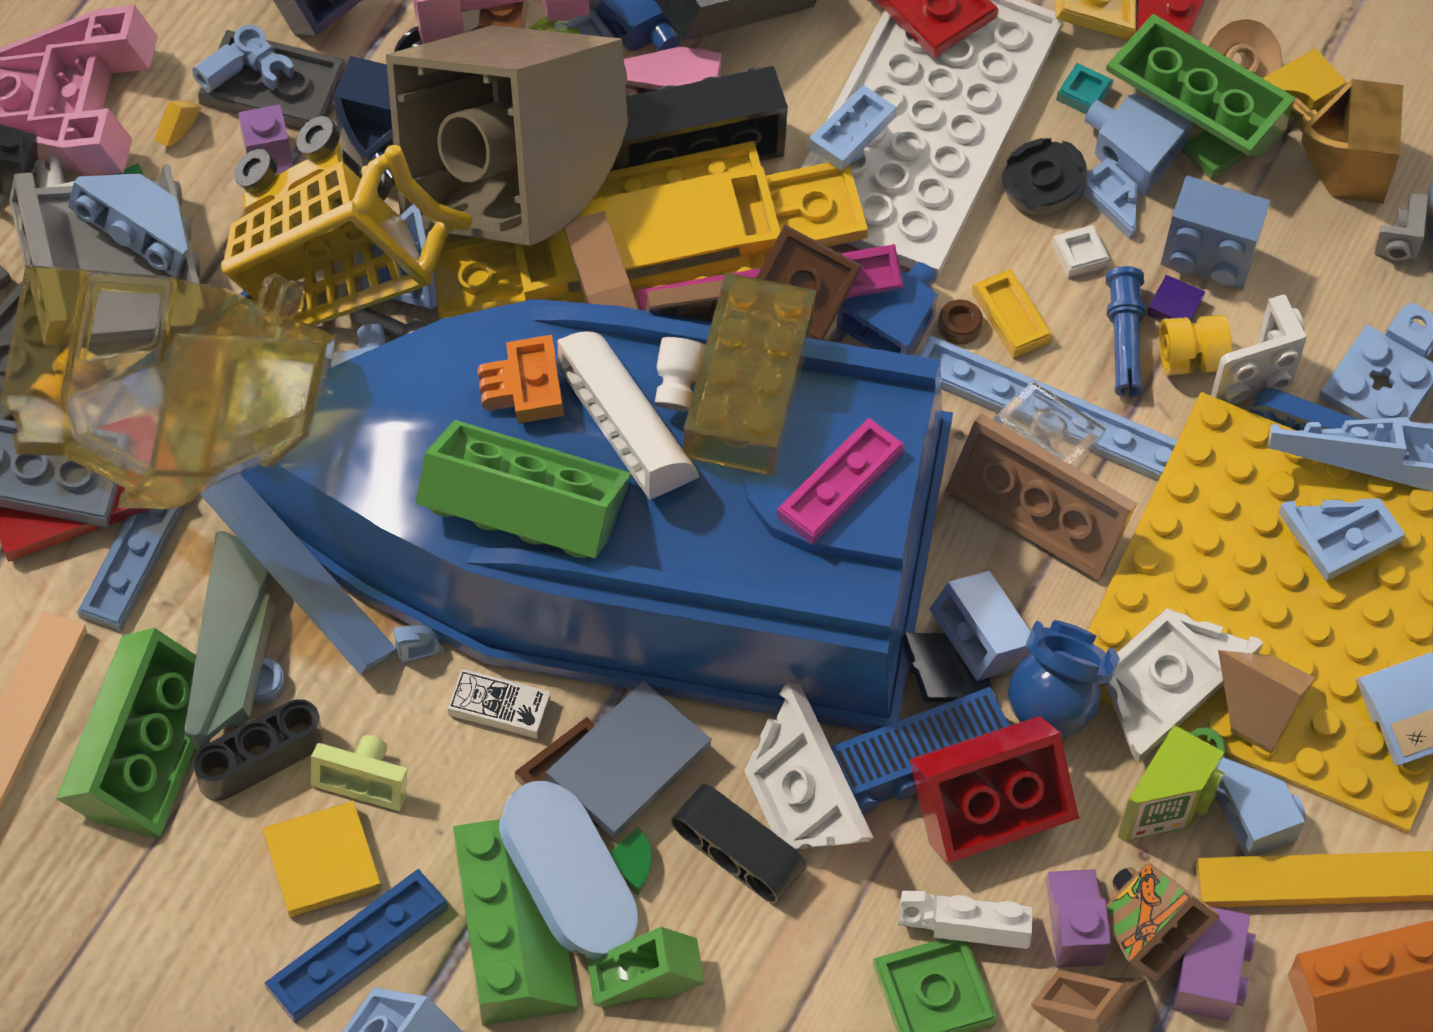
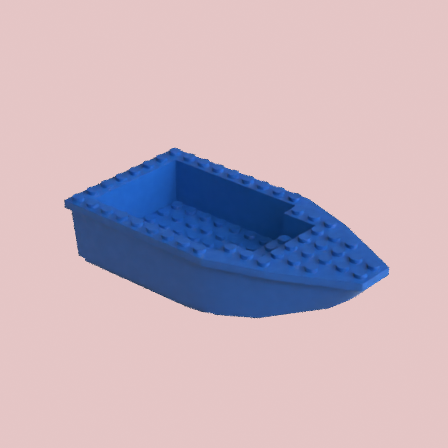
[214,299,953,732]

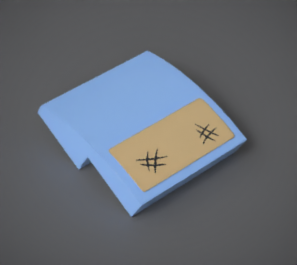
[1357,652,1433,766]

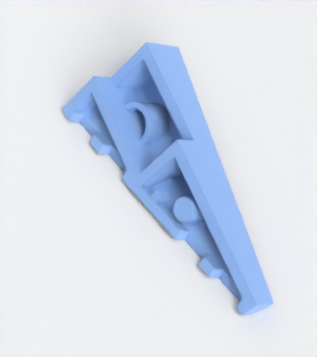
[1268,417,1433,492]

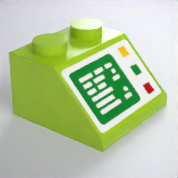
[1117,725,1225,842]

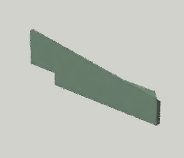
[185,531,276,751]

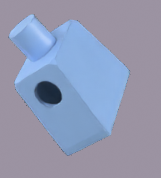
[1084,94,1193,196]

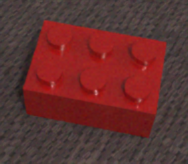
[909,716,1079,863]

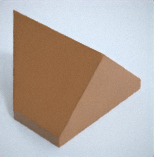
[1218,650,1315,754]
[1031,969,1146,1032]

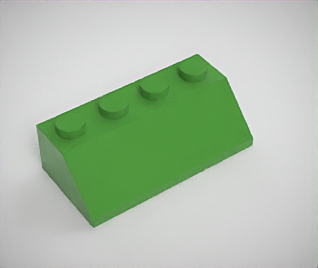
[1106,14,1296,156]
[415,420,632,558]
[56,628,196,838]
[453,819,578,1025]

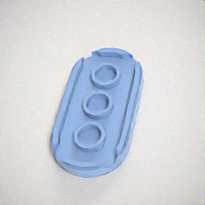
[499,781,638,960]

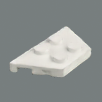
[1105,609,1263,763]
[744,683,874,850]

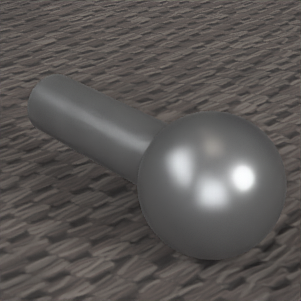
[353,307,428,339]

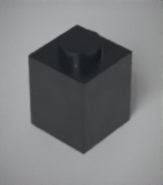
[0,124,38,196]

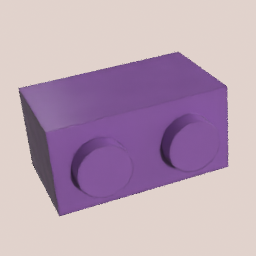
[1172,906,1256,1021]

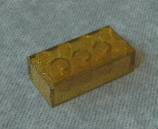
[683,272,816,476]

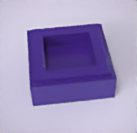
[1146,274,1205,322]

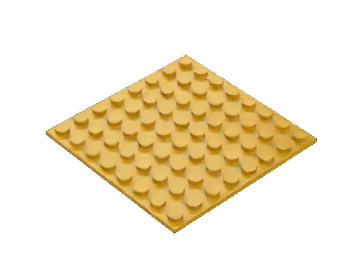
[1088,392,1433,834]

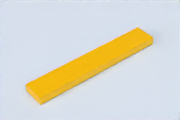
[1195,851,1433,908]

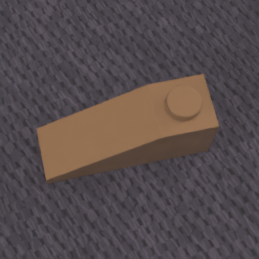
[563,211,637,309]

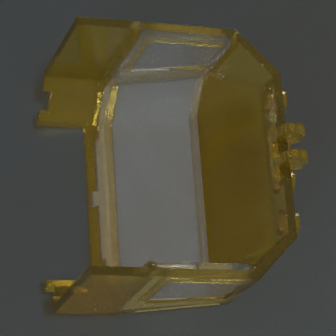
[1,265,336,509]

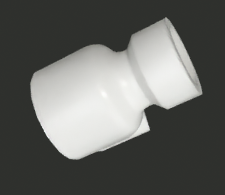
[654,337,707,411]

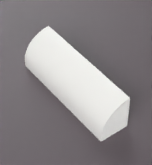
[557,332,699,500]

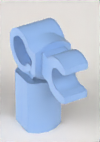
[192,25,294,93]

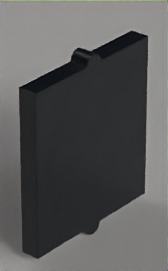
[902,633,996,702]

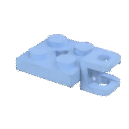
[1319,303,1433,420]

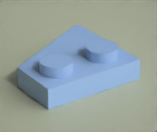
[1278,499,1405,581]

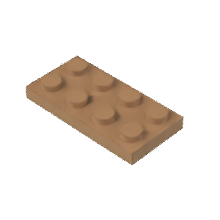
[945,414,1138,580]

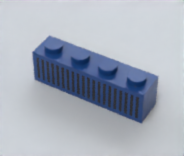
[831,687,1009,815]

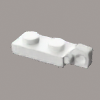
[898,891,1032,949]

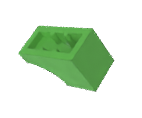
[587,927,705,1009]

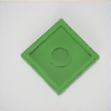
[873,939,997,1032]

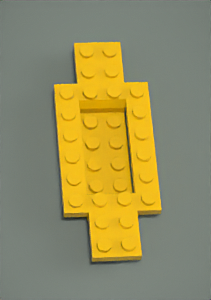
[433,141,868,320]

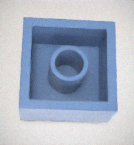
[1161,175,1270,289]

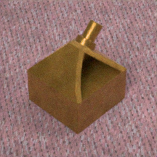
[1291,79,1403,204]

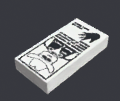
[448,669,551,739]

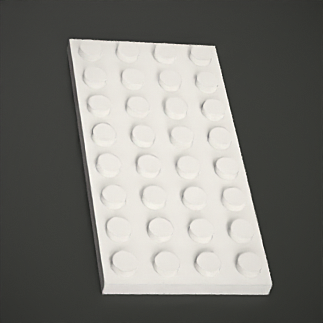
[801,0,1064,279]

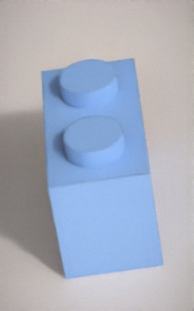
[929,571,1031,681]

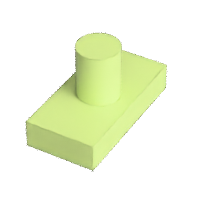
[311,735,407,812]

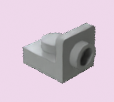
[1374,193,1428,261]

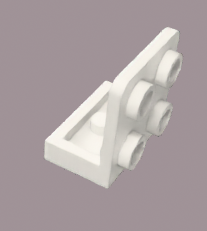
[1211,294,1307,405]

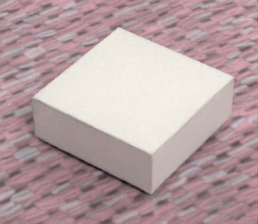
[1052,225,1110,279]

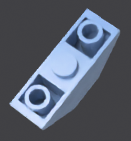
[68,174,188,278]

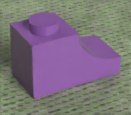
[238,104,294,175]
[1046,869,1111,968]

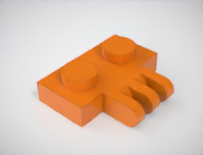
[477,335,564,424]

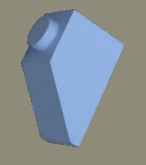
[1216,757,1306,856]

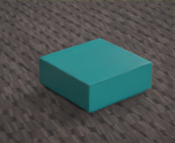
[1056,63,1114,114]

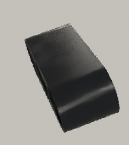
[193,699,323,801]
[671,784,807,903]

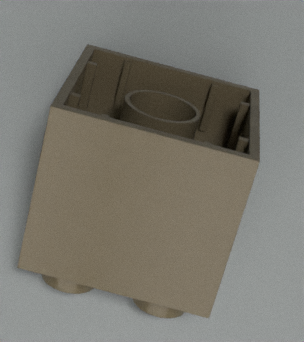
[386,25,628,246]

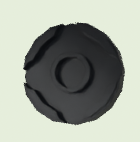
[1002,138,1088,215]

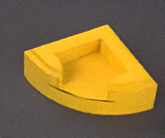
[155,100,201,146]

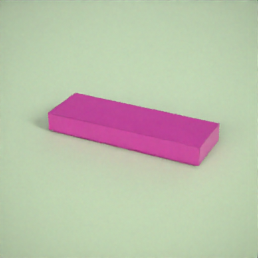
[776,418,905,545]

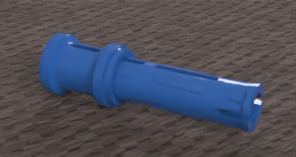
[1105,266,1146,397]

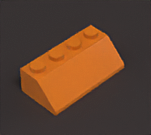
[1288,920,1433,1032]

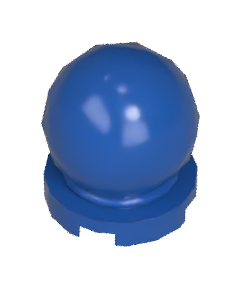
[1008,620,1120,739]

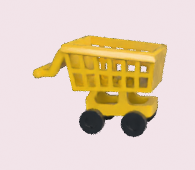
[222,116,472,332]

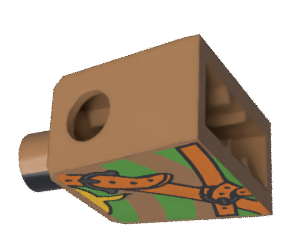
[1106,863,1220,982]

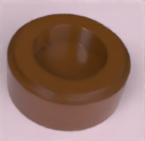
[938,299,983,344]

